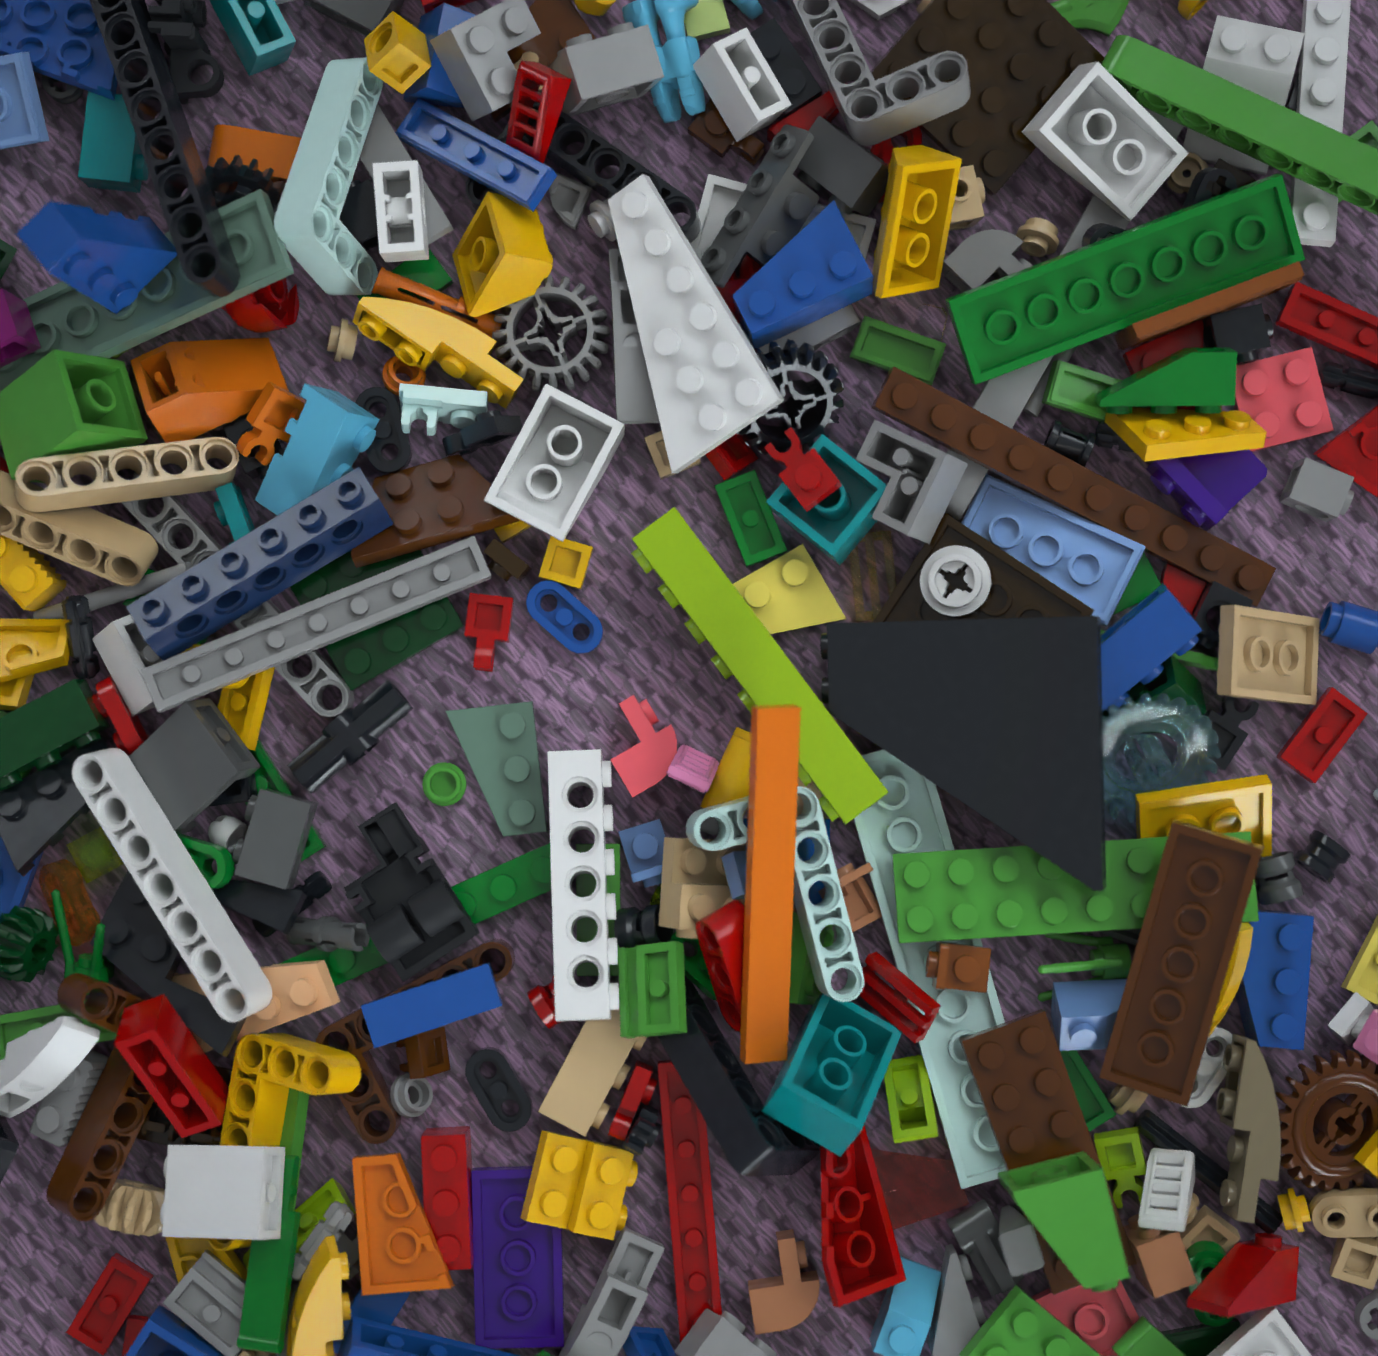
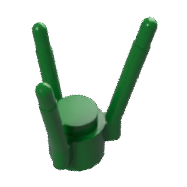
[51,889,114,995]

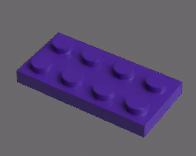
[471,1166,565,1349]

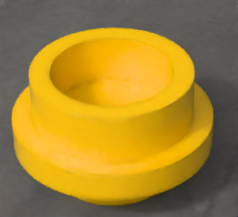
[1277,1187,1311,1233]

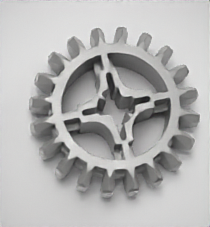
[492,274,610,392]

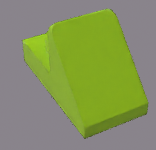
[884,1055,939,1144]

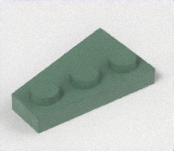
[445,701,547,836]

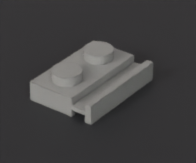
[162,1250,246,1356]

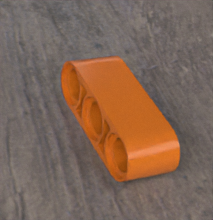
[207,124,301,185]

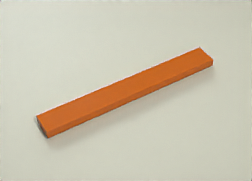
[740,704,801,1064]

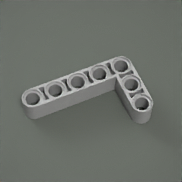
[788,0,971,146]

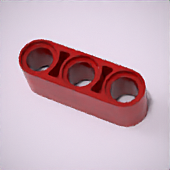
[695,900,745,1032]

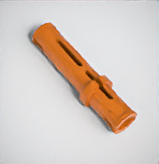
[371,266,502,338]

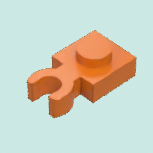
[236,381,306,466]

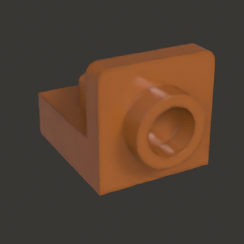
[925,941,991,993]

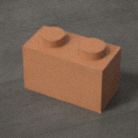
[1124,1214,1197,1299]

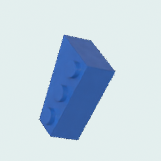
[732,200,873,349]
[16,201,177,314]
[1236,909,1314,1050]

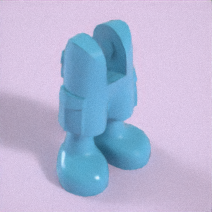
[622,0,705,123]

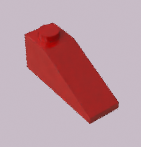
[1187,1233,1299,1317]

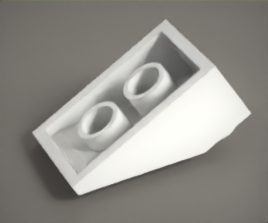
[1183,15,1305,175]
[1022,61,1189,221]
[484,384,625,542]

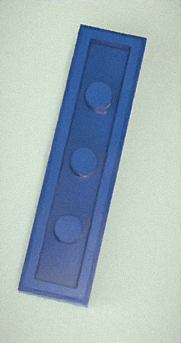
[395,98,557,212]

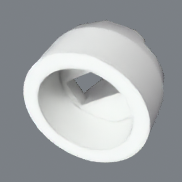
[208,815,247,853]

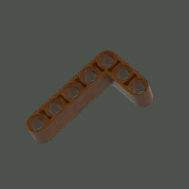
[316,939,515,1144]
[46,973,154,1222]

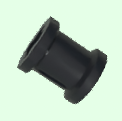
[1044,420,1096,467]

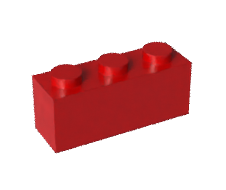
[114,994,229,1138]
[421,1126,474,1270]

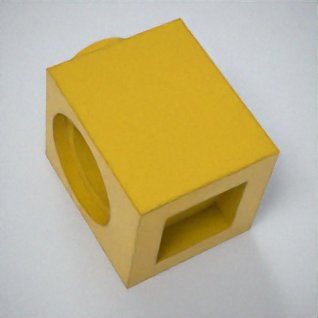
[364,11,432,94]

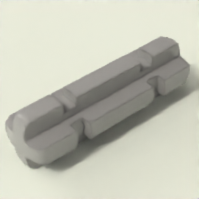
[292,1201,354,1281]

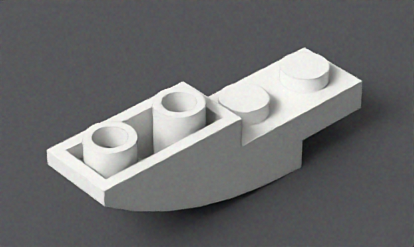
[0,1016,100,1118]

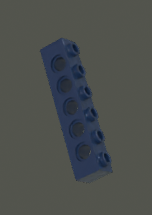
[126,467,394,661]

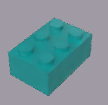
[762,993,902,1157]

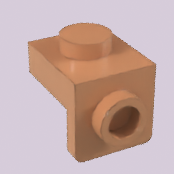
[818,862,882,932]

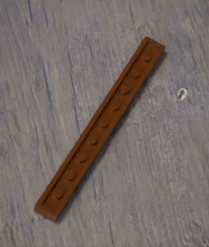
[871,367,1276,607]

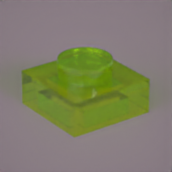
[67,827,125,884]

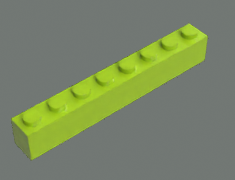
[631,507,889,824]

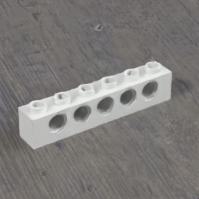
[548,749,619,1022]

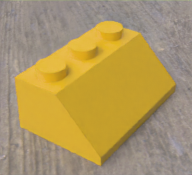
[872,145,962,299]

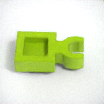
[1094,1126,1147,1209]

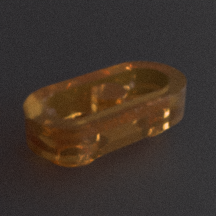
[39,859,100,946]

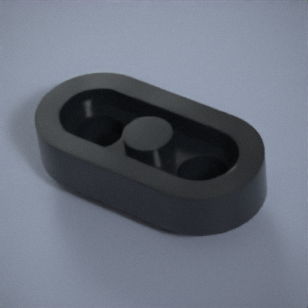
[355,387,412,474]
[465,1047,533,1132]

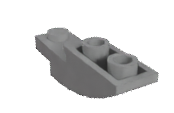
[609,248,660,424]
[559,1227,665,1356]

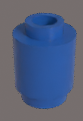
[1319,600,1378,654]

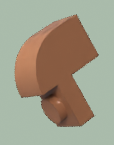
[748,1229,820,1335]

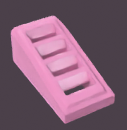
[667,744,719,793]

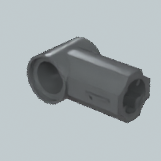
[946,1199,1025,1296]

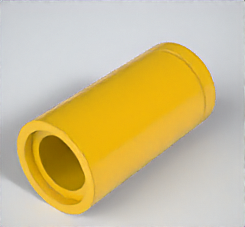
[700,727,751,816]

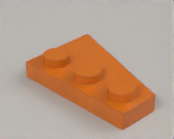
[352,1152,454,1295]

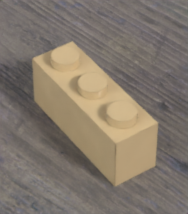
[538,999,647,1137]

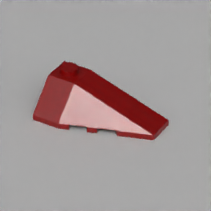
[820,1125,906,1307]

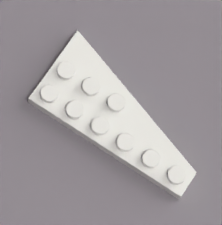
[608,174,784,473]

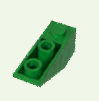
[1095,347,1237,414]

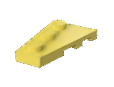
[733,544,846,635]

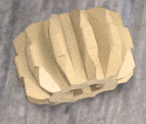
[93,1178,165,1237]

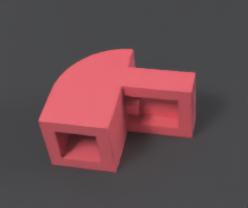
[610,695,677,798]

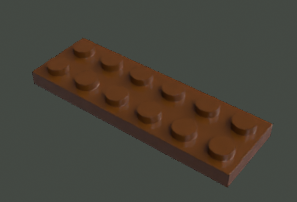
[1099,820,1264,1107]
[959,1009,1137,1295]

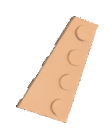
[171,960,340,1052]

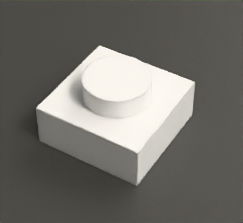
[1327,992,1374,1046]

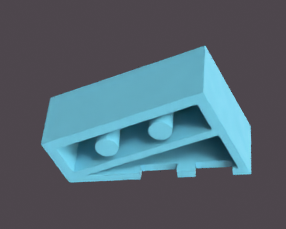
[255,383,380,516]

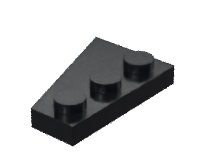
[0,735,111,877]

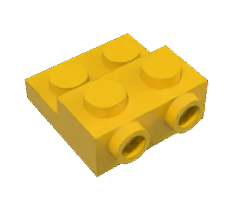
[520,1130,638,1241]

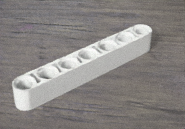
[72,748,272,1022]

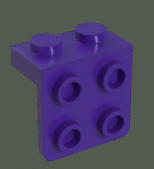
[1146,449,1267,531]

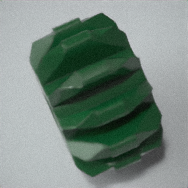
[0,905,60,983]

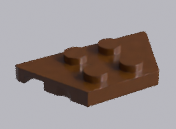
[351,454,519,568]

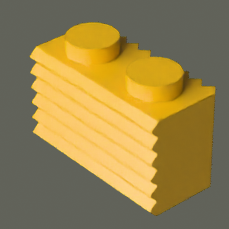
[0,535,67,612]

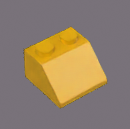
[452,192,553,318]

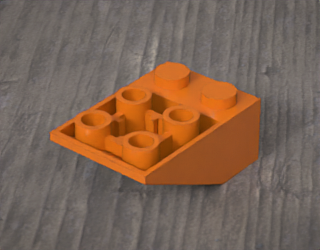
[130,338,290,443]

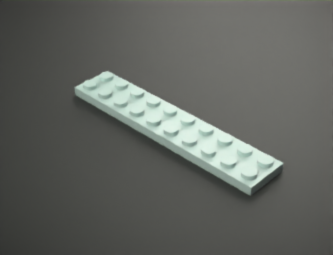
[853,749,1007,1189]

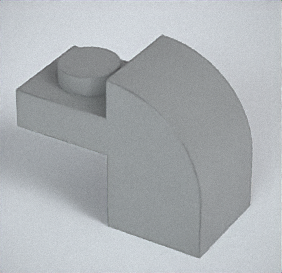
[941,229,1033,293]

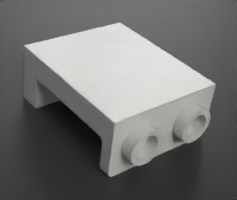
[160,1145,285,1240]

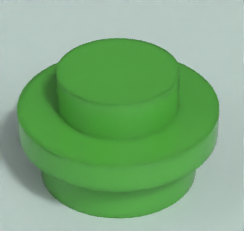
[422,762,467,806]

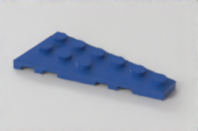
[0,0,118,101]

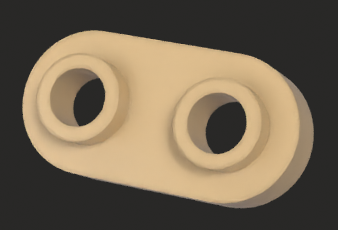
[1309,1188,1378,1238]

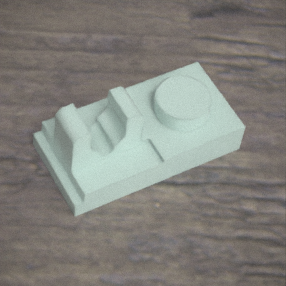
[399,383,488,436]

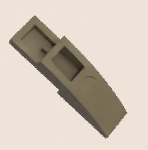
[1216,1034,1281,1224]

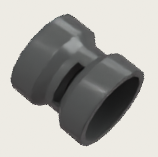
[1255,851,1304,905]

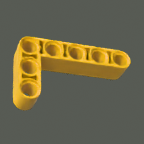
[207,1033,361,1251]

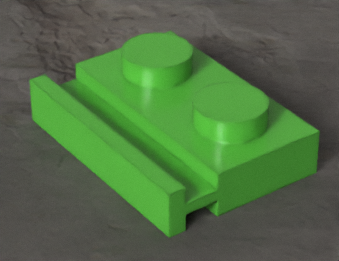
[618,941,687,1039]

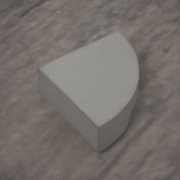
[549,172,592,230]

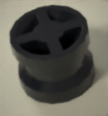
[1294,830,1351,884]

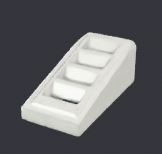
[1138,1148,1195,1232]

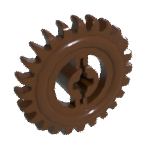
[1275,1049,1378,1192]

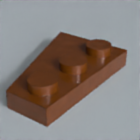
[489,0,596,123]

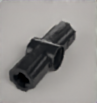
[287,680,413,794]

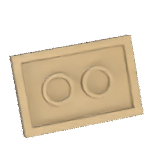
[1217,605,1320,705]

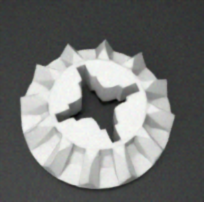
[920,545,992,617]

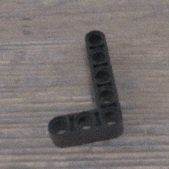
[465,101,701,243]
[657,976,821,1177]

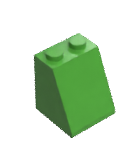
[0,349,148,483]
[997,1151,1130,1292]

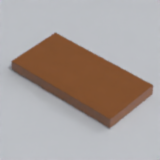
[1114,261,1305,350]

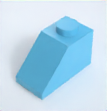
[869,1256,941,1356]

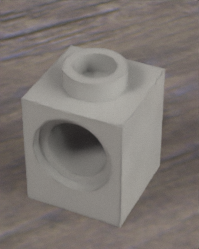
[1279,457,1355,522]

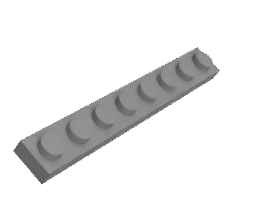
[141,536,491,713]

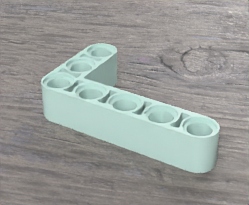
[274,57,383,296]
[686,786,864,1002]

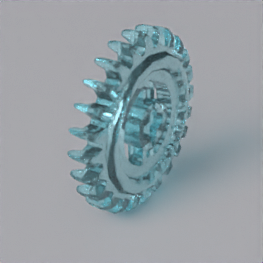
[1103,693,1221,824]

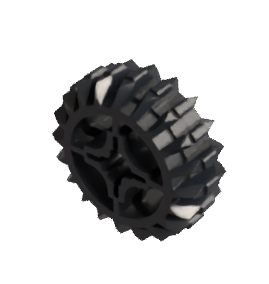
[736,339,844,456]

